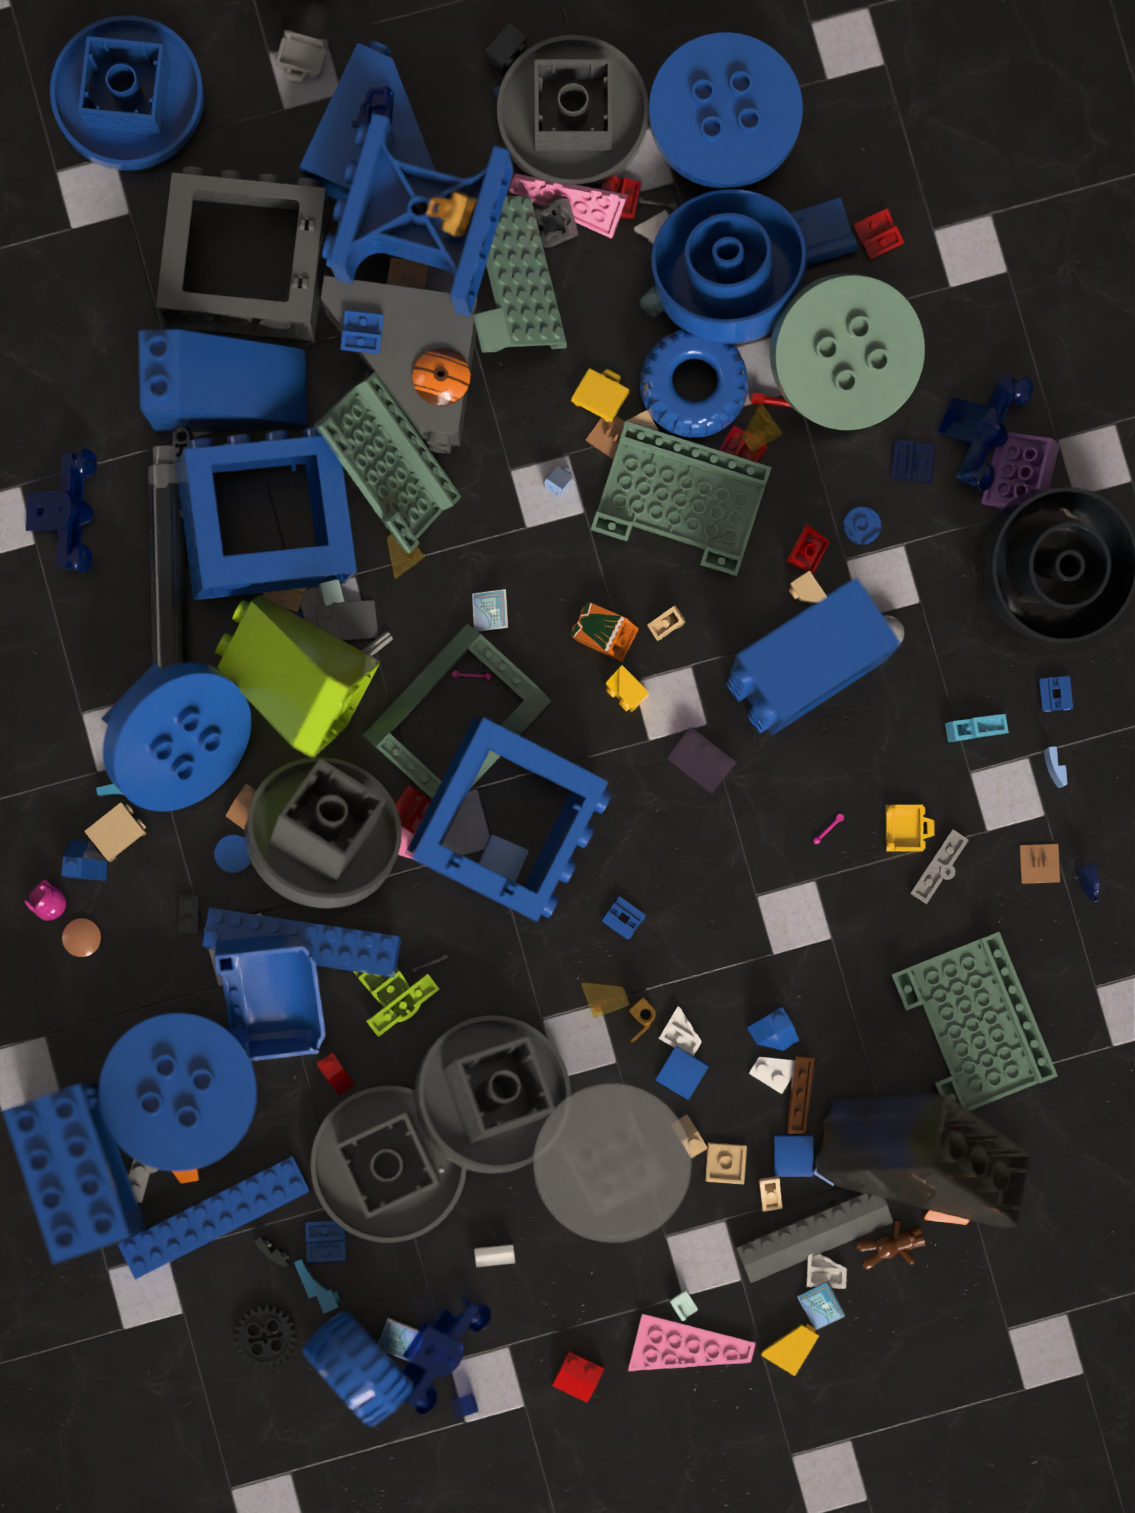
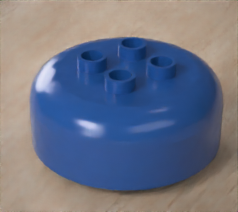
[652,189,807,344]

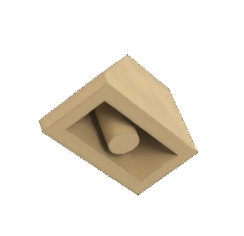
[789,571,827,604]
[671,1115,707,1158]

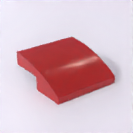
[599,177,642,219]
[852,208,904,260]
[718,425,768,463]
[395,784,432,834]

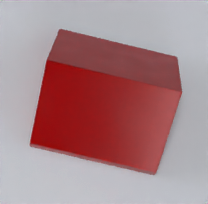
[786,525,830,575]

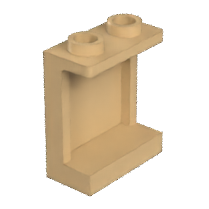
[85,803,147,862]

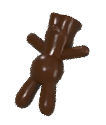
[855,1219,926,1269]

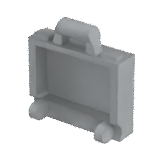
[275,30,329,83]

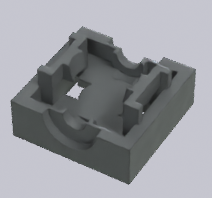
[534,198,578,247]

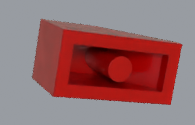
[317,1053,355,1096]

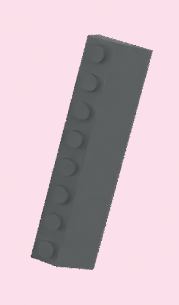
[736,1187,893,1283]

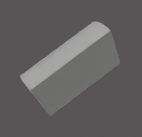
[474,1244,515,1267]

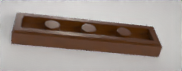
[786,1055,815,1134]

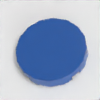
[843,507,881,545]
[214,835,251,873]

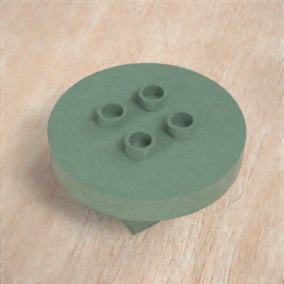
[770,273,925,430]

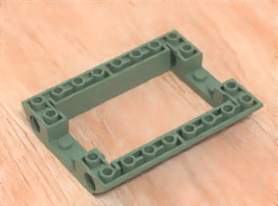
[363,624,551,799]

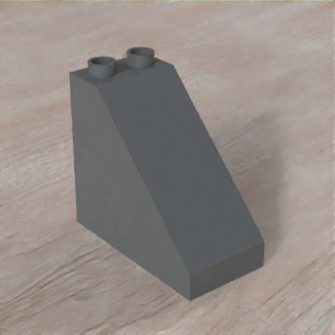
[321,276,479,453]

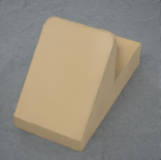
[647,605,686,641]
[759,1177,782,1212]

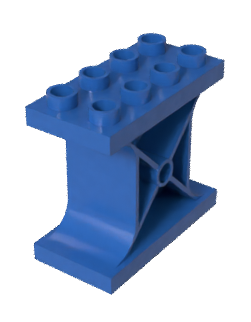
[323,114,514,317]

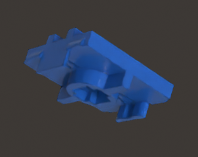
[1039,676,1073,712]
[602,896,646,940]

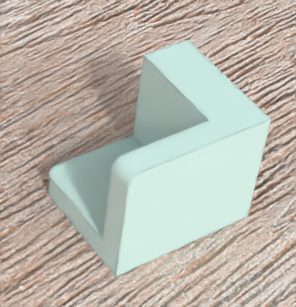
[318,580,344,606]
[669,1290,698,1321]

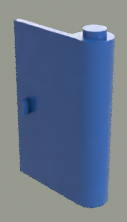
[790,198,858,267]

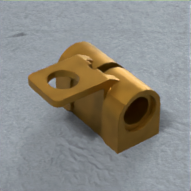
[427,190,478,236]
[629,997,655,1043]

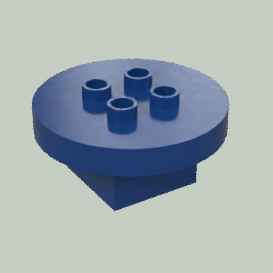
[50,16,204,170]
[649,32,803,189]
[101,663,251,811]
[99,1013,258,1171]

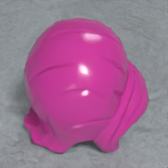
[24,880,66,921]

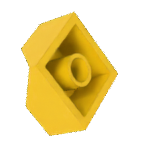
[605,665,649,712]

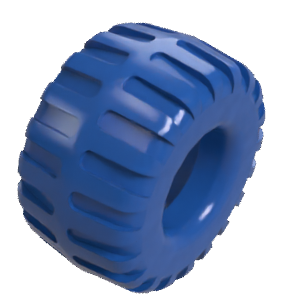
[640,329,749,438]
[303,1311,413,1426]

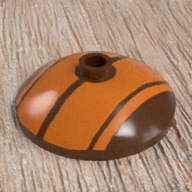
[412,348,470,406]

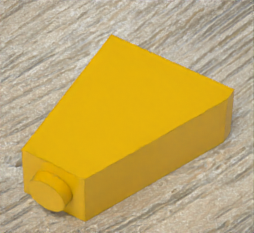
[760,1324,819,1376]

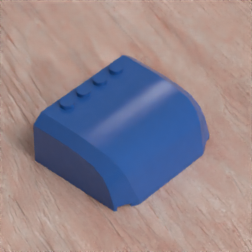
[215,935,325,1061]

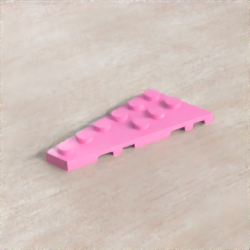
[509,174,628,238]
[628,1314,755,1371]

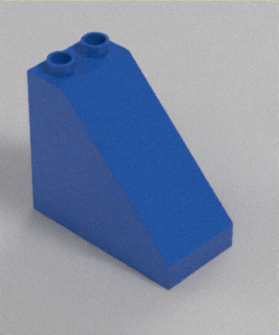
[300,41,436,200]
[139,330,308,434]

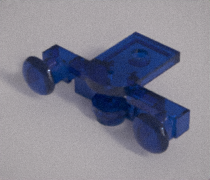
[938,374,1033,492]
[25,448,98,572]
[403,1297,491,1415]

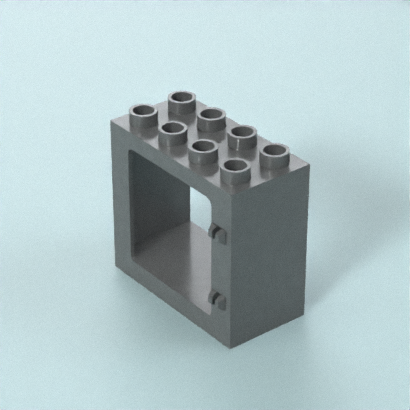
[156,166,330,342]

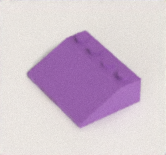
[981,431,1060,509]

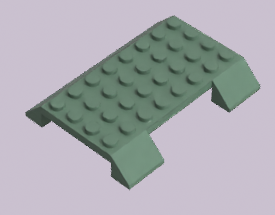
[473,196,567,352]
[315,372,461,554]
[591,421,772,576]
[892,932,1058,1119]

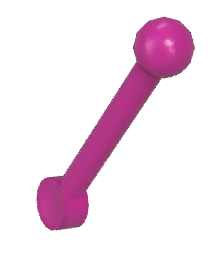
[452,670,492,680]
[813,814,844,844]

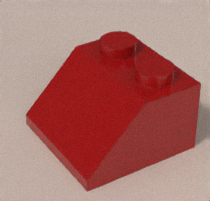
[552,1350,604,1402]

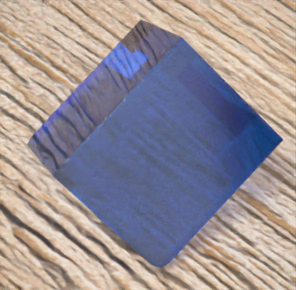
[451,1392,479,1419]

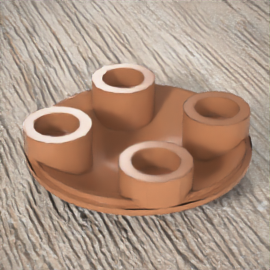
[62,918,101,957]

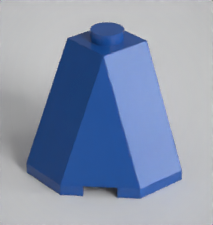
[62,840,108,881]
[747,1007,799,1051]

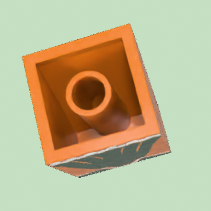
[571,602,639,663]

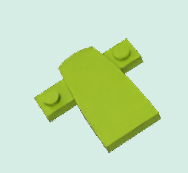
[353,967,439,1037]

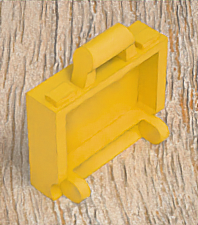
[572,368,629,422]
[886,805,935,852]

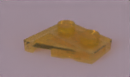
[742,404,782,452]
[387,534,425,579]
[581,983,630,1018]

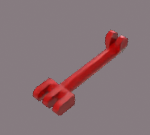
[750,393,791,407]

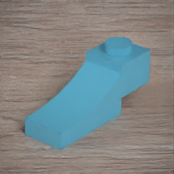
[945,714,1009,742]

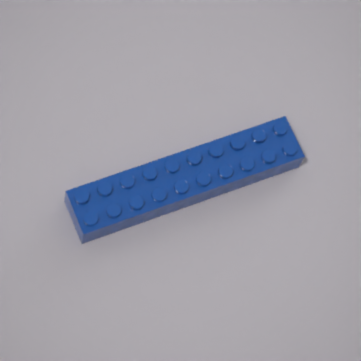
[202,907,401,978]
[118,1156,311,1279]

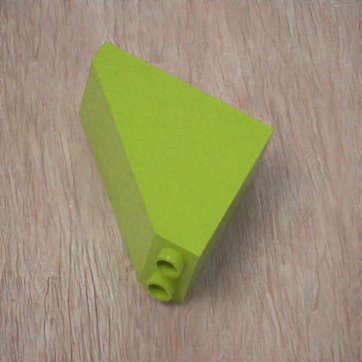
[215,595,380,757]

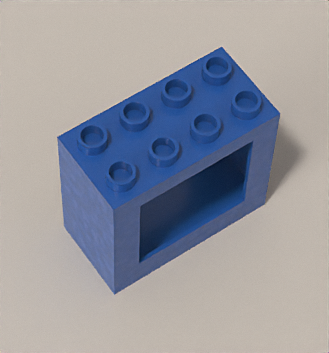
[176,427,357,600]
[726,577,901,736]
[405,716,612,922]
[3,1083,148,1264]

